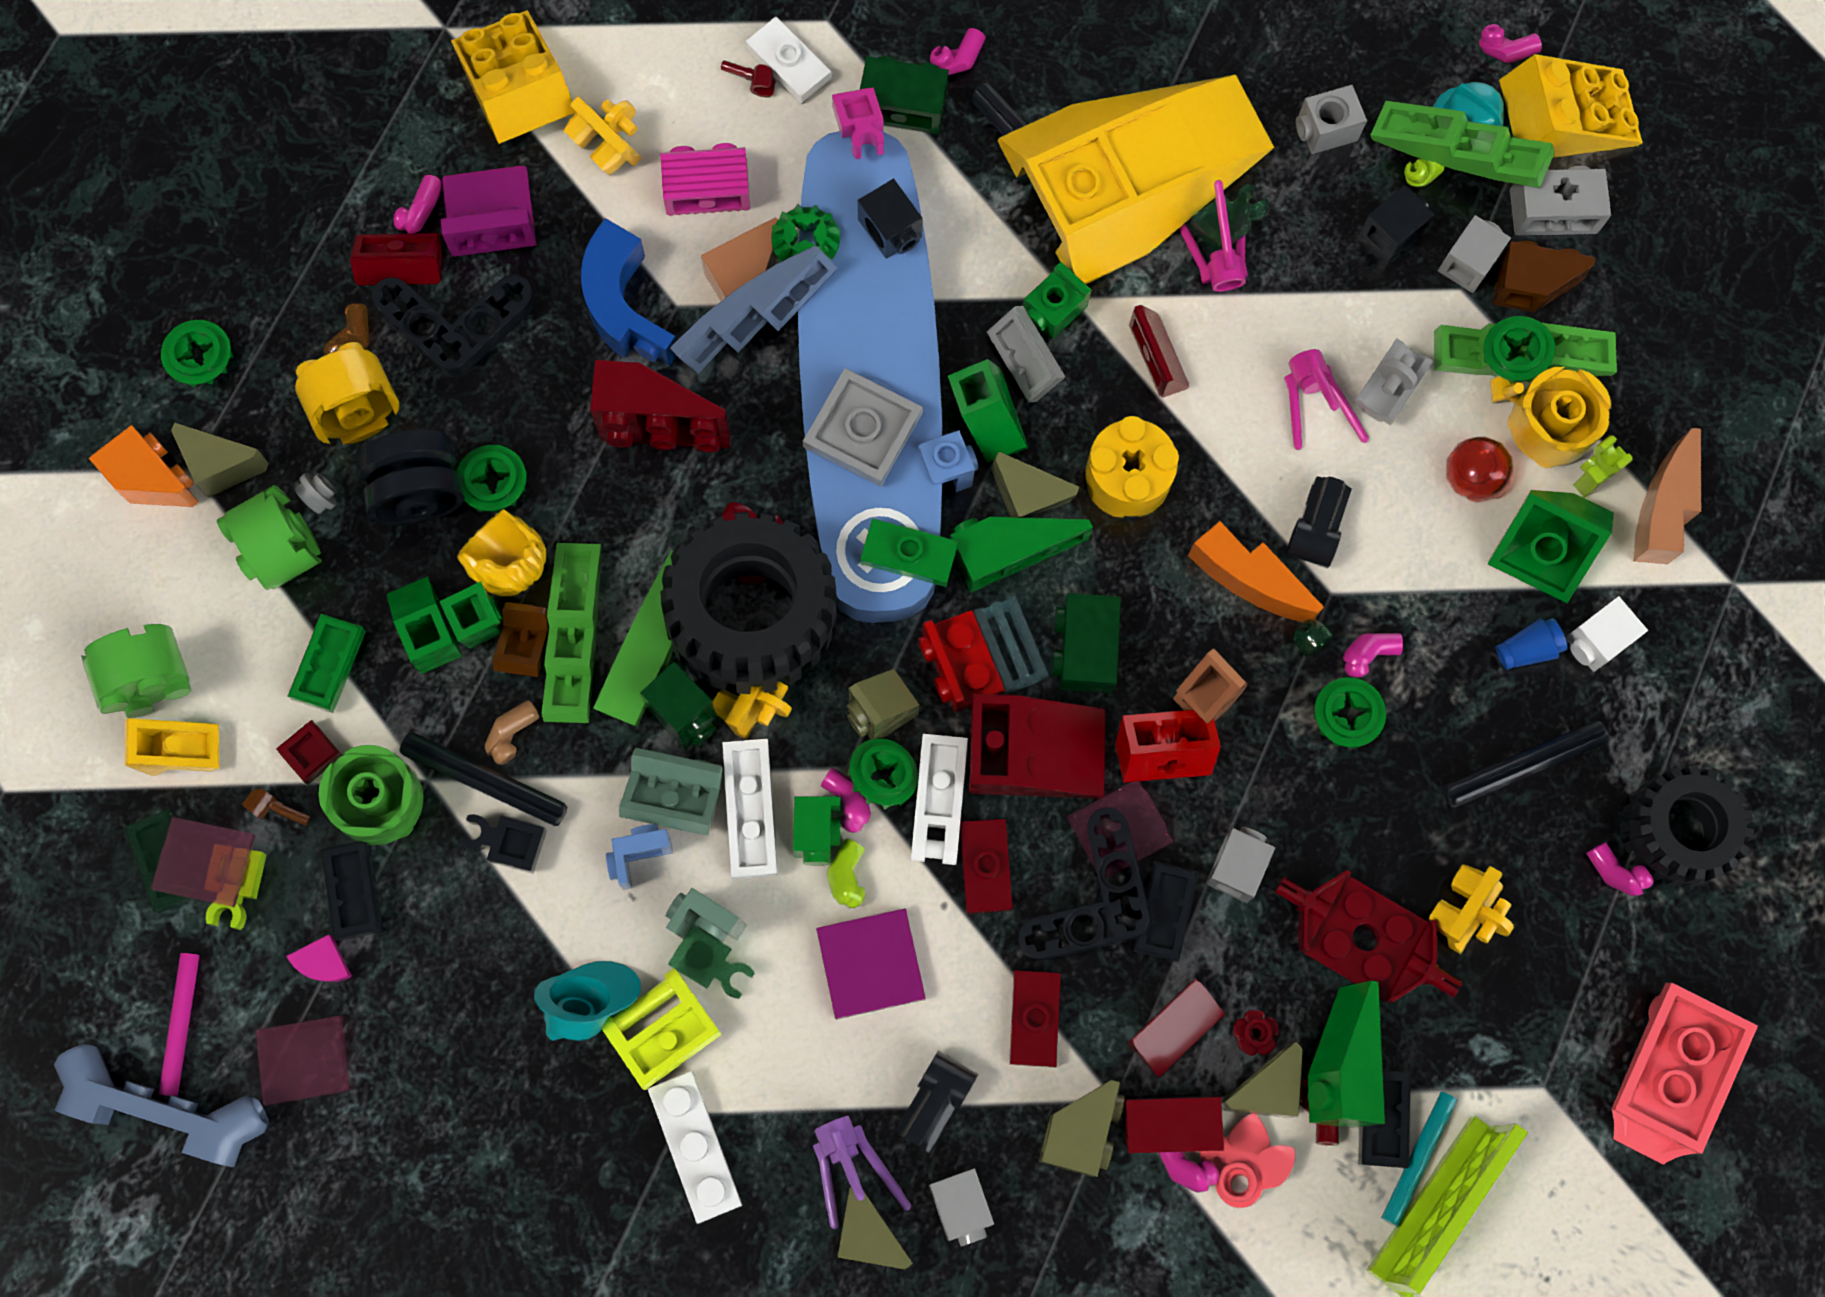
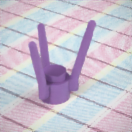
[813,1116,911,1229]

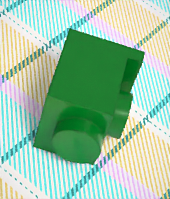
[1023,262,1091,340]
[439,582,503,649]
[793,796,841,866]

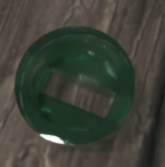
[1293,619,1334,658]

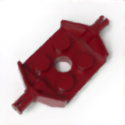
[1274,870,1463,1004]

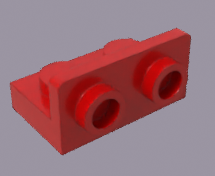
[918,610,1005,713]

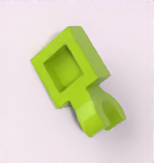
[1573,435,1632,498]

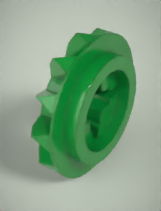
[771,204,840,262]
[1483,316,1555,384]
[161,320,233,388]
[457,445,527,513]
[1313,677,1386,749]
[846,739,918,810]

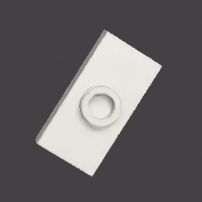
[745,17,832,104]

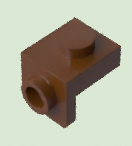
[492,602,549,677]

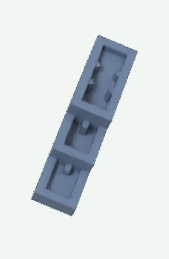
[670,245,837,374]

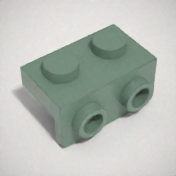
[619,748,723,836]

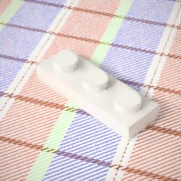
[722,739,778,880]
[648,1071,743,1224]

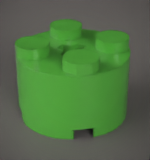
[217,485,322,590]
[81,624,192,718]
[319,745,424,845]

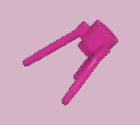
[1179,180,1248,292]
[1284,349,1369,450]

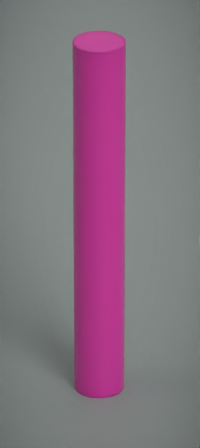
[158,953,200,1096]

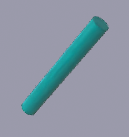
[1381,1091,1458,1227]

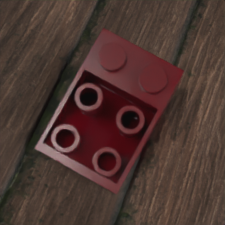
[590,360,731,453]
[968,694,1105,799]

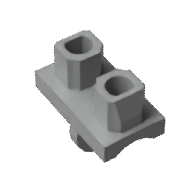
[1354,338,1433,426]

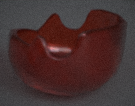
[1446,436,1514,503]

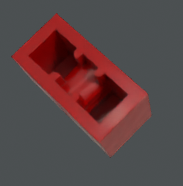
[1115,710,1221,783]

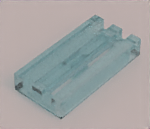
[974,595,1049,694]

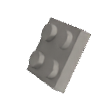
[803,368,923,487]

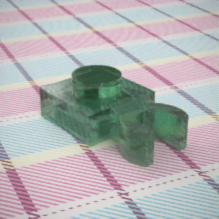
[1190,184,1269,251]
[668,923,755,999]

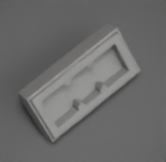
[987,306,1065,403]

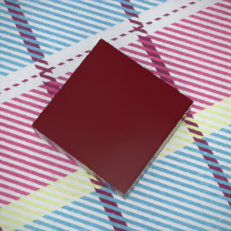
[276,720,342,785]

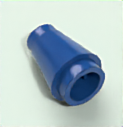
[1495,618,1567,670]

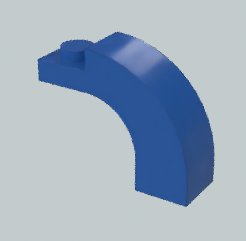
[581,218,677,366]

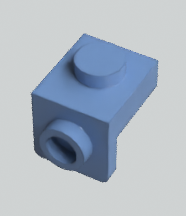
[919,431,978,492]
[606,824,673,890]

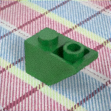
[948,359,1029,464]
[387,576,463,674]

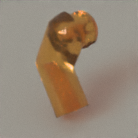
[324,304,370,355]

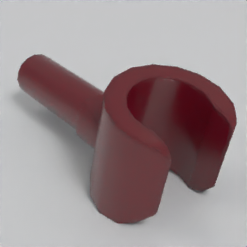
[721,60,776,98]

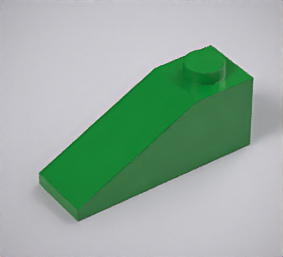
[950,517,1093,593]
[1308,981,1385,1128]

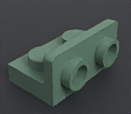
[665,887,747,942]

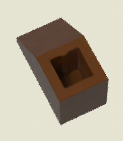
[1492,241,1595,313]

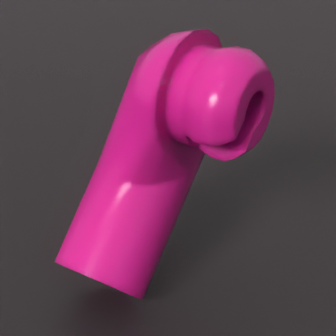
[821,767,871,833]

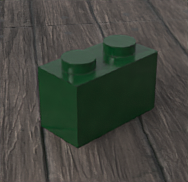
[860,56,949,135]
[1052,593,1121,694]
[640,662,718,751]

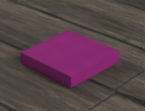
[816,908,926,1020]

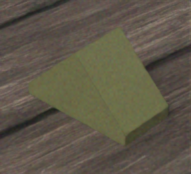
[171,423,269,498]
[990,452,1079,518]
[1221,1042,1303,1118]
[838,1187,913,1269]

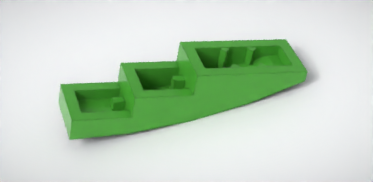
[1371,101,1554,188]
[1434,323,1617,376]
[542,543,602,723]
[593,550,674,727]

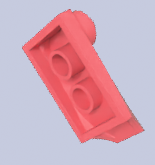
[1611,983,1758,1164]

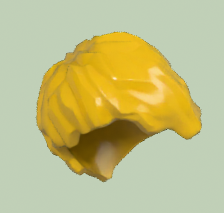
[457,509,546,597]

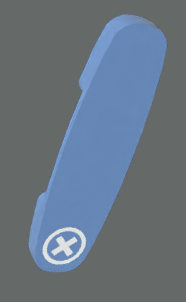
[798,131,942,623]

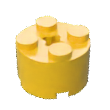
[295,342,399,445]
[1507,367,1611,468]
[1085,416,1179,518]

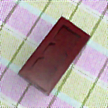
[960,819,1013,914]
[1009,970,1061,1068]

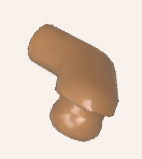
[485,700,539,765]

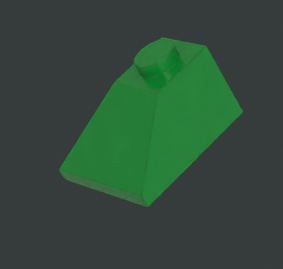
[1488,490,1614,603]

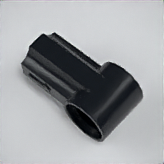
[1286,476,1352,569]
[895,1050,978,1153]

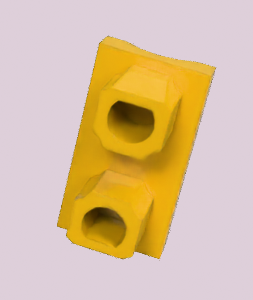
[563,96,642,176]
[712,681,792,740]
[1429,864,1514,954]

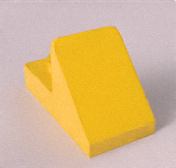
[124,718,219,776]

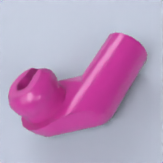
[1479,24,1542,63]
[930,28,986,75]
[394,175,443,234]
[1343,633,1403,677]
[1586,842,1654,896]
[1159,1152,1219,1193]

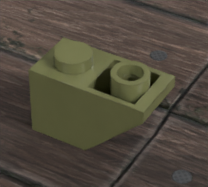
[846,669,920,740]
[1038,1080,1125,1177]

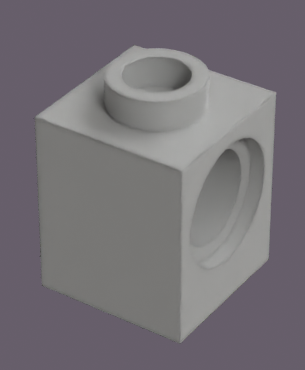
[1296,85,1367,154]
[1438,215,1511,293]
[1205,827,1275,903]
[929,1168,994,1247]

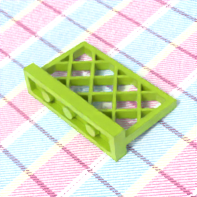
[1366,1116,1529,1297]

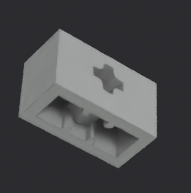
[1510,165,1611,235]

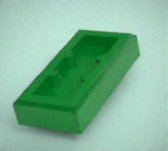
[860,518,959,587]
[287,614,366,713]

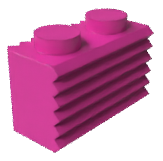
[660,143,750,216]

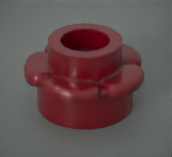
[1233,1010,1279,1056]

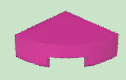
[287,935,352,982]

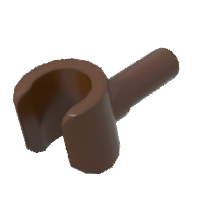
[242,789,311,826]

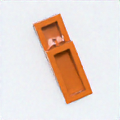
[1188,521,1324,624]

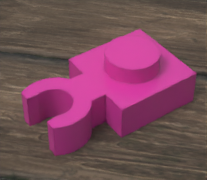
[832,87,884,159]

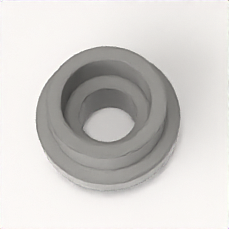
[295,473,337,514]

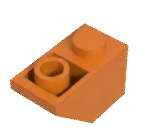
[89,425,199,507]

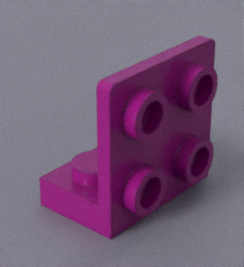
[441,166,537,257]

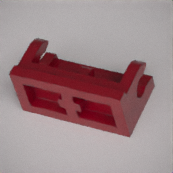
[1123,1097,1224,1153]

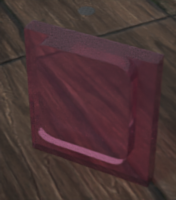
[1067,781,1173,878]
[151,817,256,908]
[256,1016,350,1106]

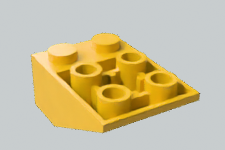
[451,10,576,144]
[1499,54,1642,158]

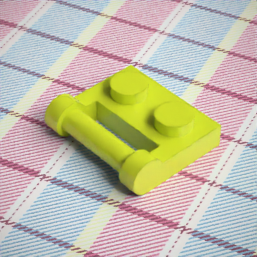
[602,967,722,1090]

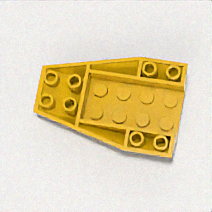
[998,75,1274,284]

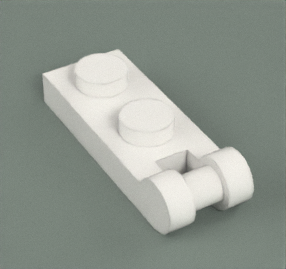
[911,734,968,865]

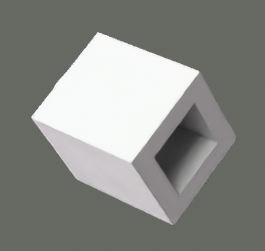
[1565,596,1648,672]

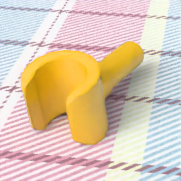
[1490,377,1524,403]

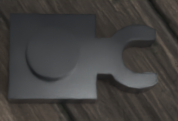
[458,814,547,874]

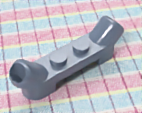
[54,1044,269,1167]

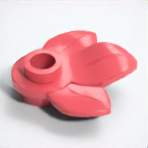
[1200,1113,1295,1208]

